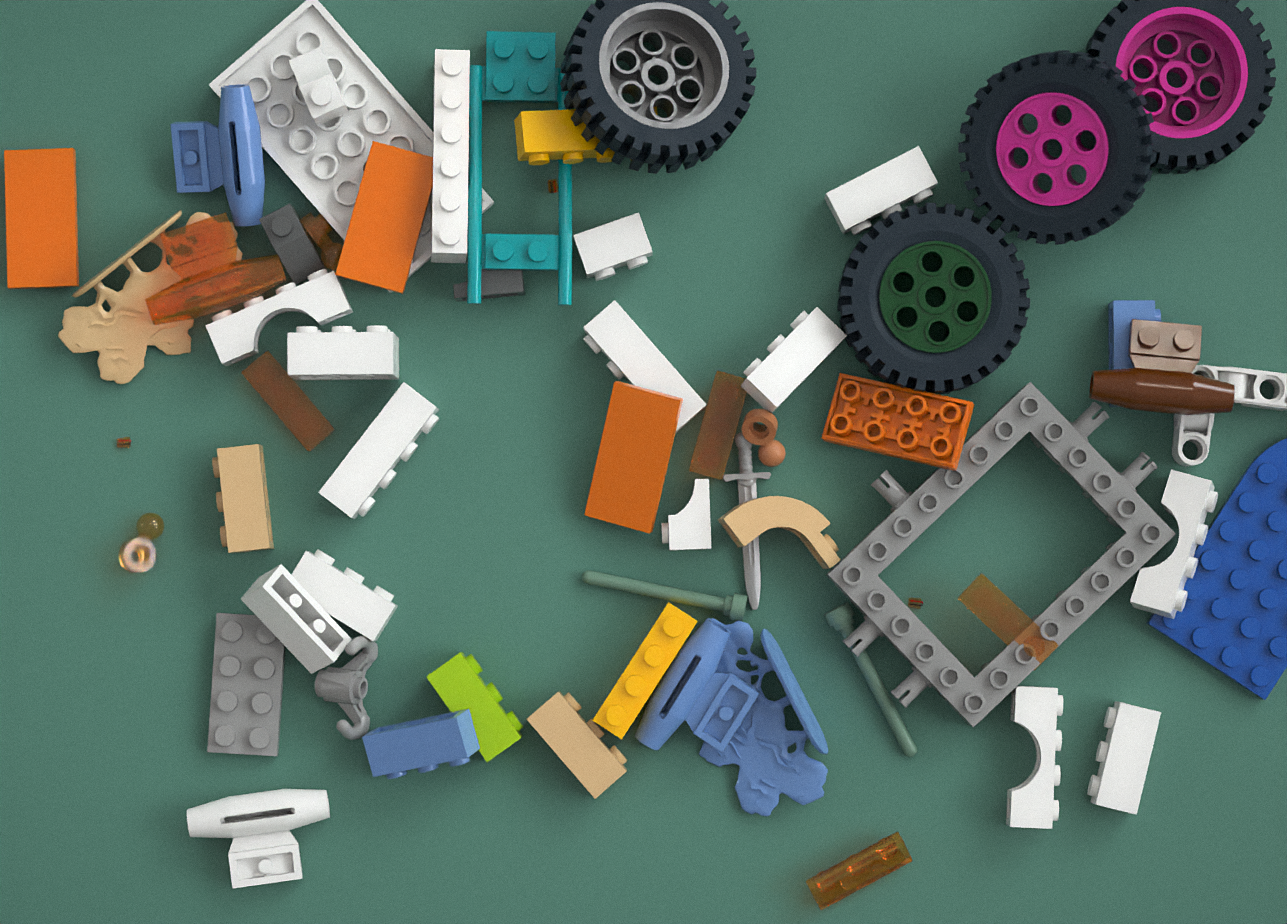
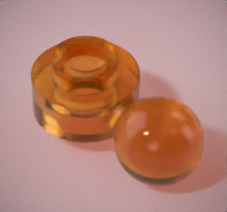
[300,212,343,270]
[119,512,164,573]

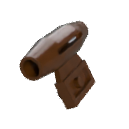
[1089,319,1235,415]

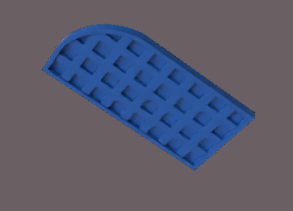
[1146,438,1287,700]

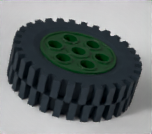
[837,203,1030,395]

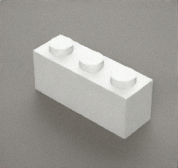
[824,146,938,235]
[741,307,847,413]
[291,549,398,641]
[241,564,352,674]
[1087,701,1161,815]

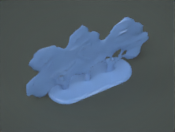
[699,618,828,816]

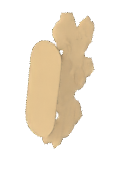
[58,210,243,384]

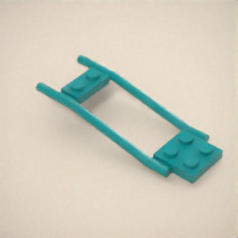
[467,31,572,306]

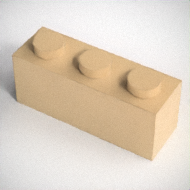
[212,444,274,553]
[527,691,628,799]

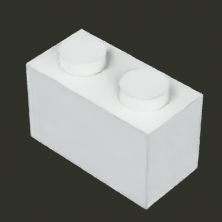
[573,212,653,281]

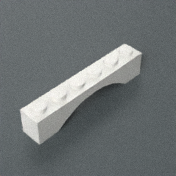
[431,49,470,263]

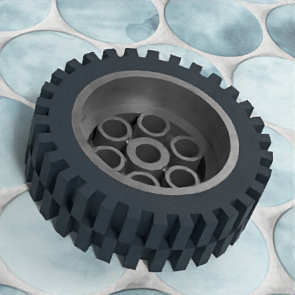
[560,0,756,174]

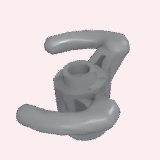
[315,636,378,740]

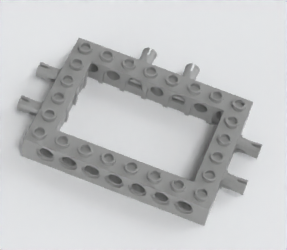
[826,382,1176,727]

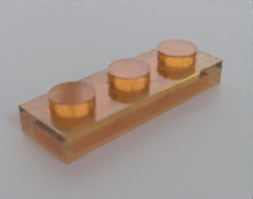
[241,350,336,452]
[688,370,747,480]
[957,572,1059,671]
[805,831,913,910]

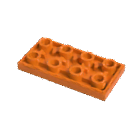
[335,141,433,294]
[4,148,79,289]
[821,373,974,471]
[584,381,683,534]

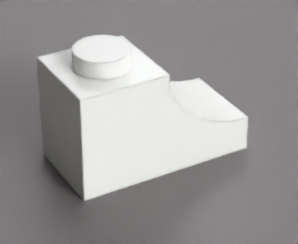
[288,47,349,126]
[661,479,711,551]

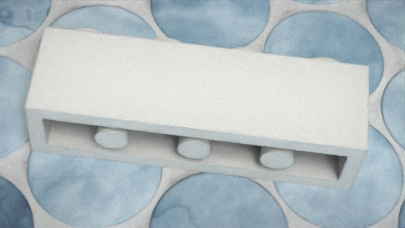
[583,300,707,433]
[318,382,439,519]

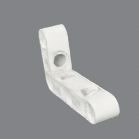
[1172,365,1287,467]

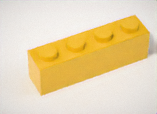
[514,106,657,165]
[592,602,698,739]

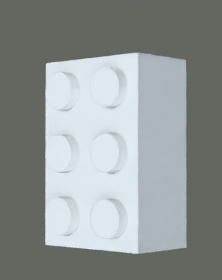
[287,326,399,380]

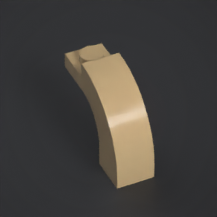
[718,496,841,569]

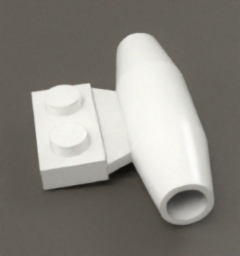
[187,789,330,888]

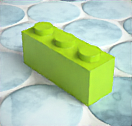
[426,652,523,762]

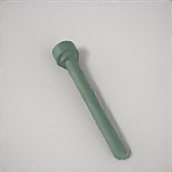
[582,570,748,622]
[824,602,917,757]

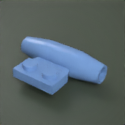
[170,84,265,227]
[635,618,761,752]

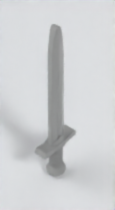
[722,432,771,610]

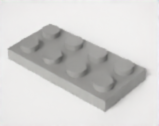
[207,613,286,756]

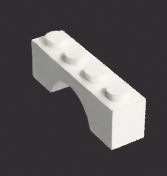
[205,269,353,367]
[1130,470,1218,619]
[1006,686,1063,829]

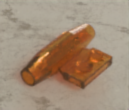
[145,212,287,325]

